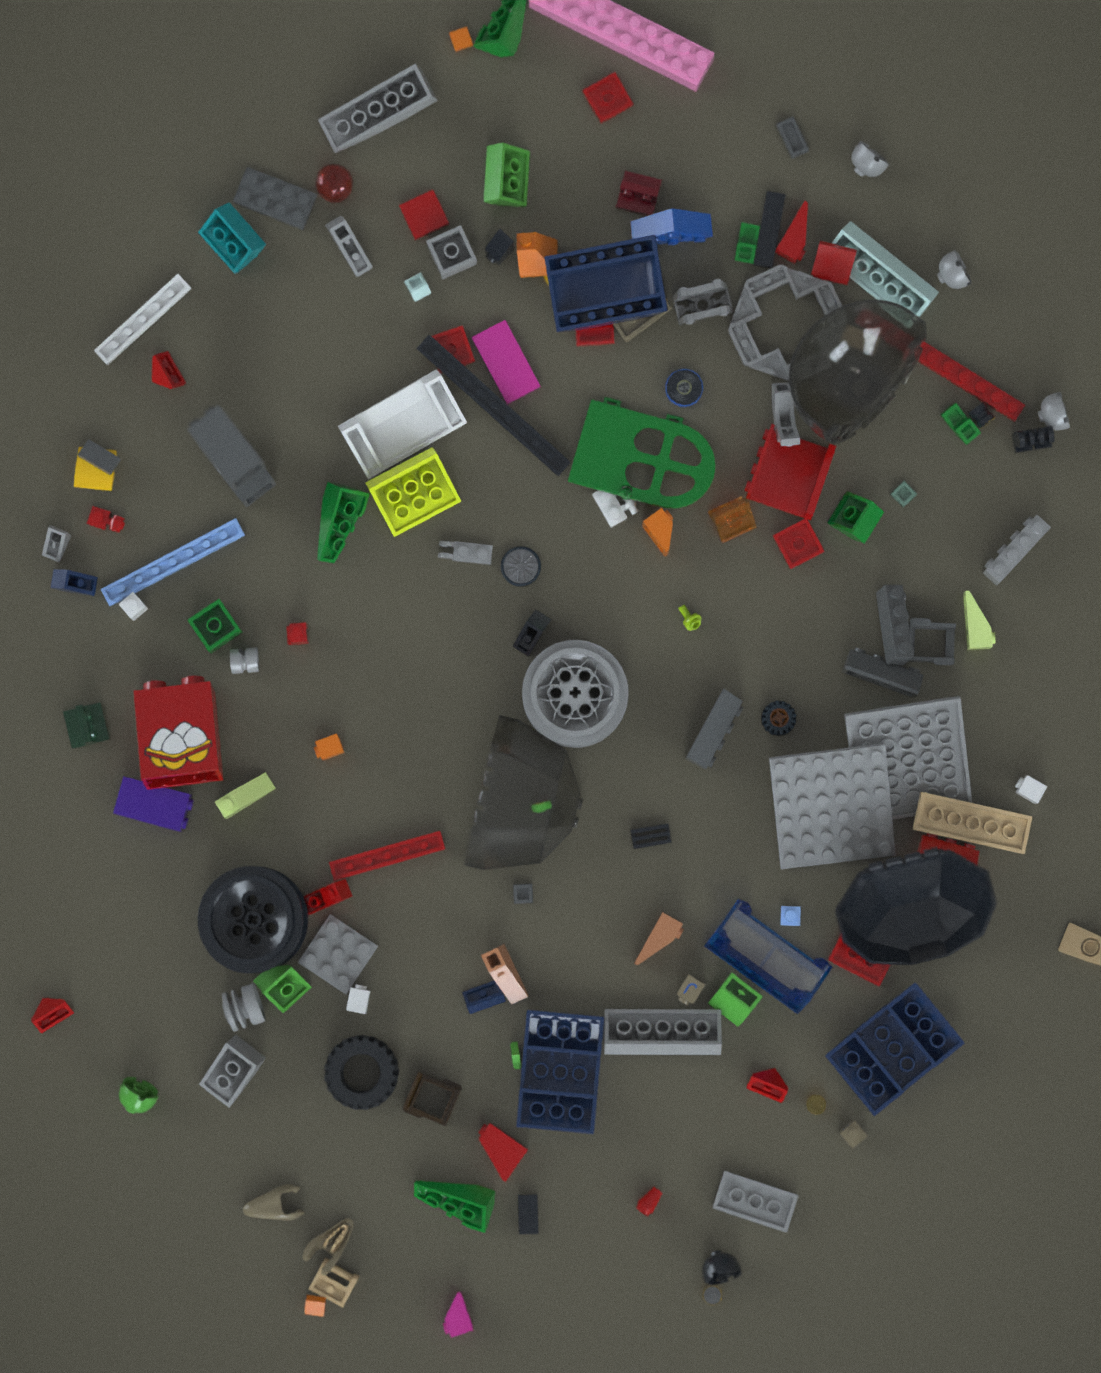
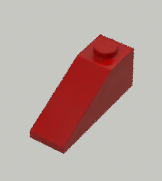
[775,201,808,264]

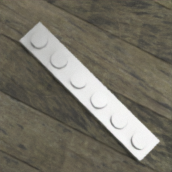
[94,274,191,365]

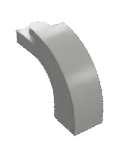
[772,382,800,446]

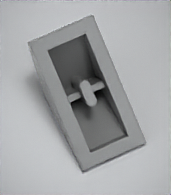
[42,525,71,562]

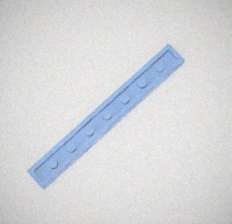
[101,518,245,606]

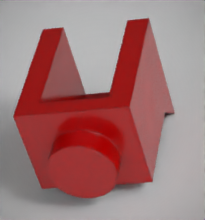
[286,622,309,645]

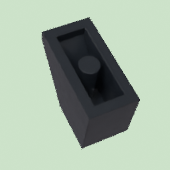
[485,229,514,266]
[512,609,552,657]

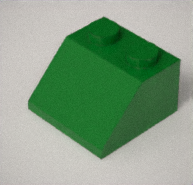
[827,491,884,544]

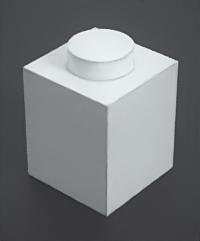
[119,592,148,621]
[1015,775,1047,804]
[346,985,371,1014]

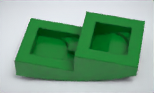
[734,222,760,264]
[940,403,981,445]

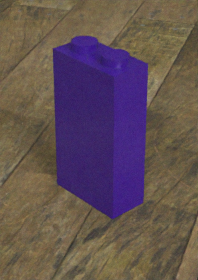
[113,776,194,832]

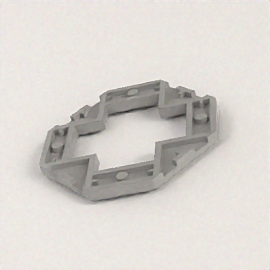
[728,264,847,384]

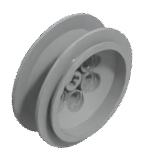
[522,640,628,748]

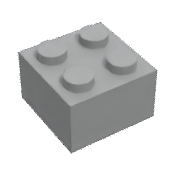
[426,225,477,279]

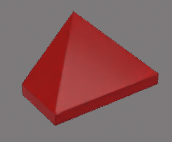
[152,351,186,389]
[31,998,74,1034]
[746,1068,789,1103]

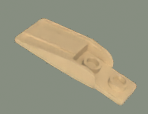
[1058,923,1101,966]

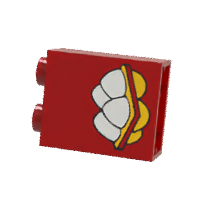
[134,676,223,790]

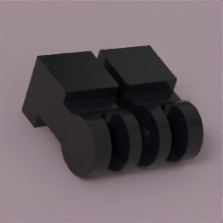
[1012,426,1055,453]

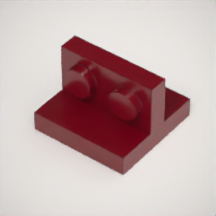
[616,171,662,216]

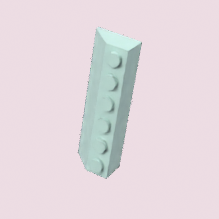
[832,221,939,327]

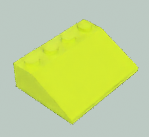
[365,447,461,537]

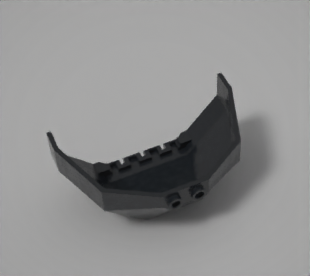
[835,847,997,965]

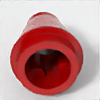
[636,1187,663,1217]

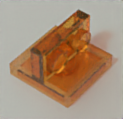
[708,496,757,543]

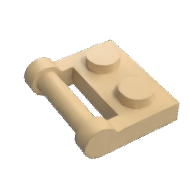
[309,1258,360,1308]

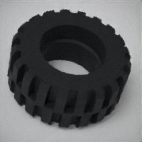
[324,1035,399,1110]

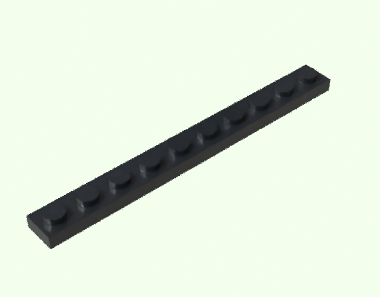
[416,335,571,476]

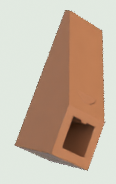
[481,944,529,1004]

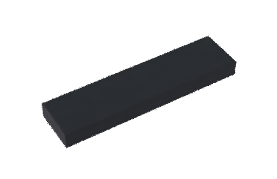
[753,191,786,269]

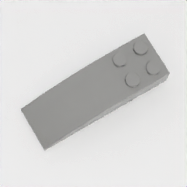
[318,64,438,153]

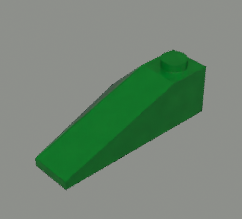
[473,0,527,57]
[317,482,370,563]
[414,1180,495,1233]

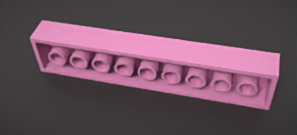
[529,0,714,92]

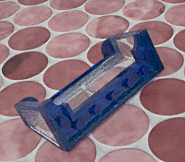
[704,899,833,1014]

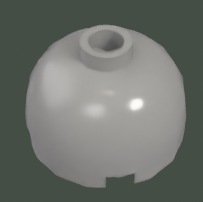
[851,141,889,177]
[937,250,972,289]
[1038,392,1071,431]

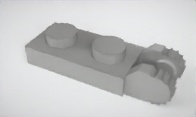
[438,541,493,565]

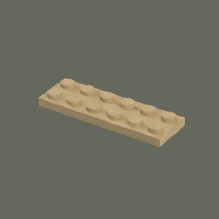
[912,792,1032,854]

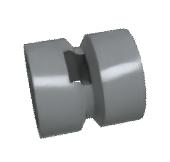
[230,647,260,674]

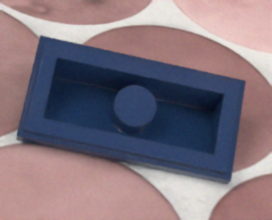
[462,980,506,1014]

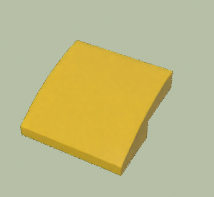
[74,447,117,491]

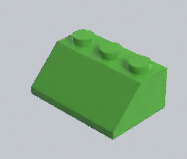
[484,143,530,207]

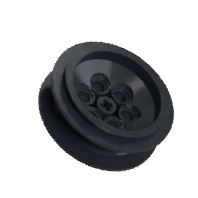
[198,866,309,973]

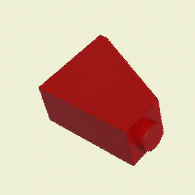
[478,1122,528,1182]

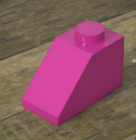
[443,1291,474,1338]

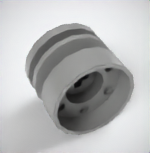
[222,983,266,1032]

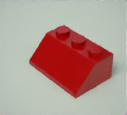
[917,833,980,865]

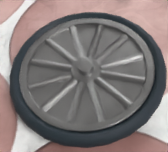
[501,546,541,587]

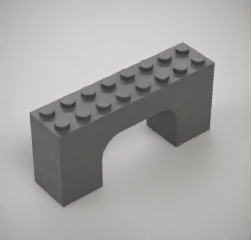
[187,405,276,508]

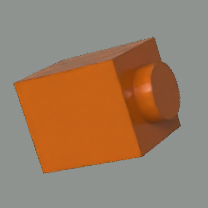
[314,733,345,761]

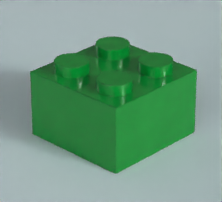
[188,599,243,654]

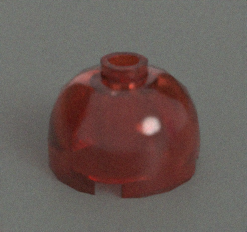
[316,164,353,203]

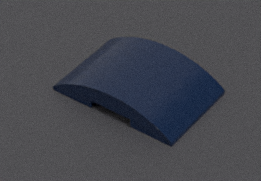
[825,982,965,1116]
[516,1010,604,1134]

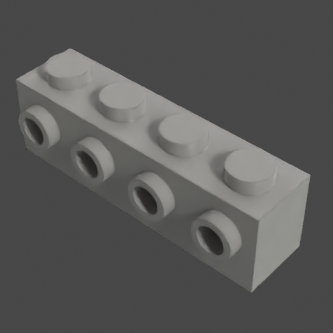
[983,515,1051,586]

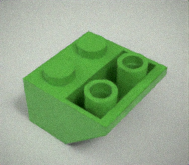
[708,973,763,1027]

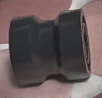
[969,402,995,429]

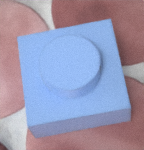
[780,906,801,926]

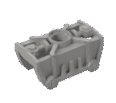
[672,278,733,325]

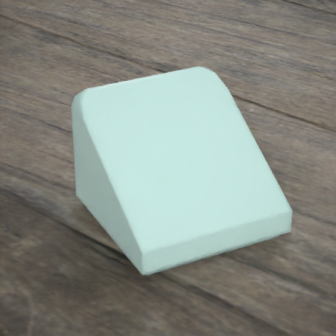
[404,273,431,301]

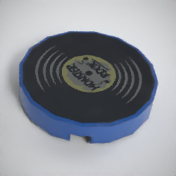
[665,369,703,407]

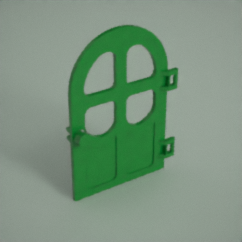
[568,397,715,509]

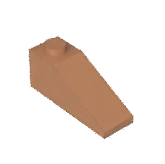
[634,912,684,965]

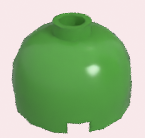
[119,1077,159,1114]

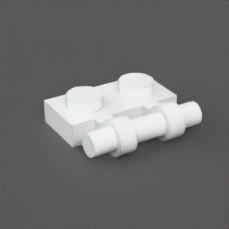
[592,486,639,528]

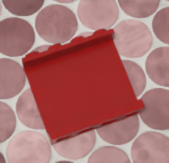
[744,424,837,520]

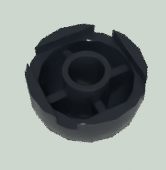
[702,1250,742,1285]

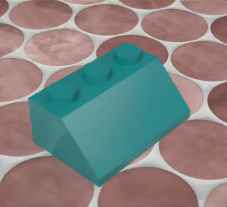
[198,202,266,274]

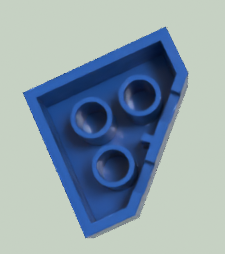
[631,208,713,245]

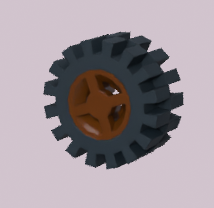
[761,701,797,736]

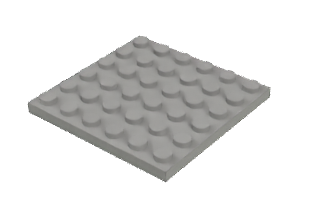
[844,696,972,820]
[769,743,896,869]

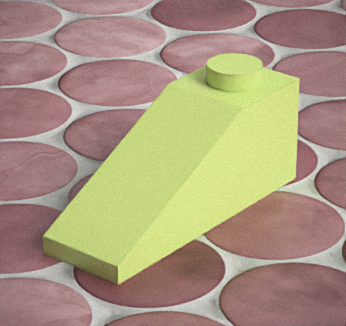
[963,591,995,650]
[215,772,276,819]

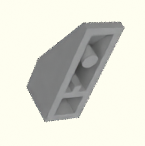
[325,215,373,277]

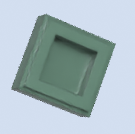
[890,481,917,508]

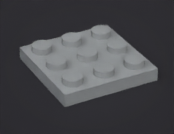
[298,914,378,994]

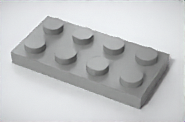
[712,1171,799,1233]

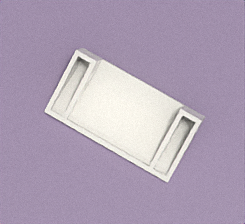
[338,369,467,479]

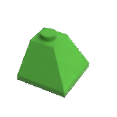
[253,965,312,1013]

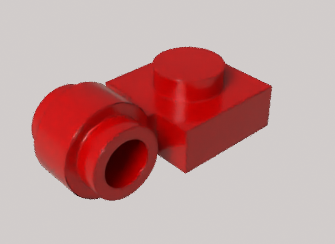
[86,506,125,533]

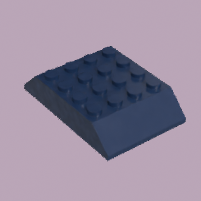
[544,235,668,332]

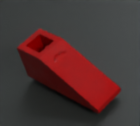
[303,879,353,916]

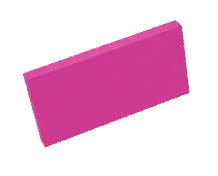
[472,320,541,405]

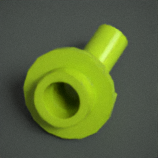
[678,604,701,631]

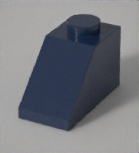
[50,569,98,596]

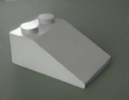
[199,1035,266,1108]

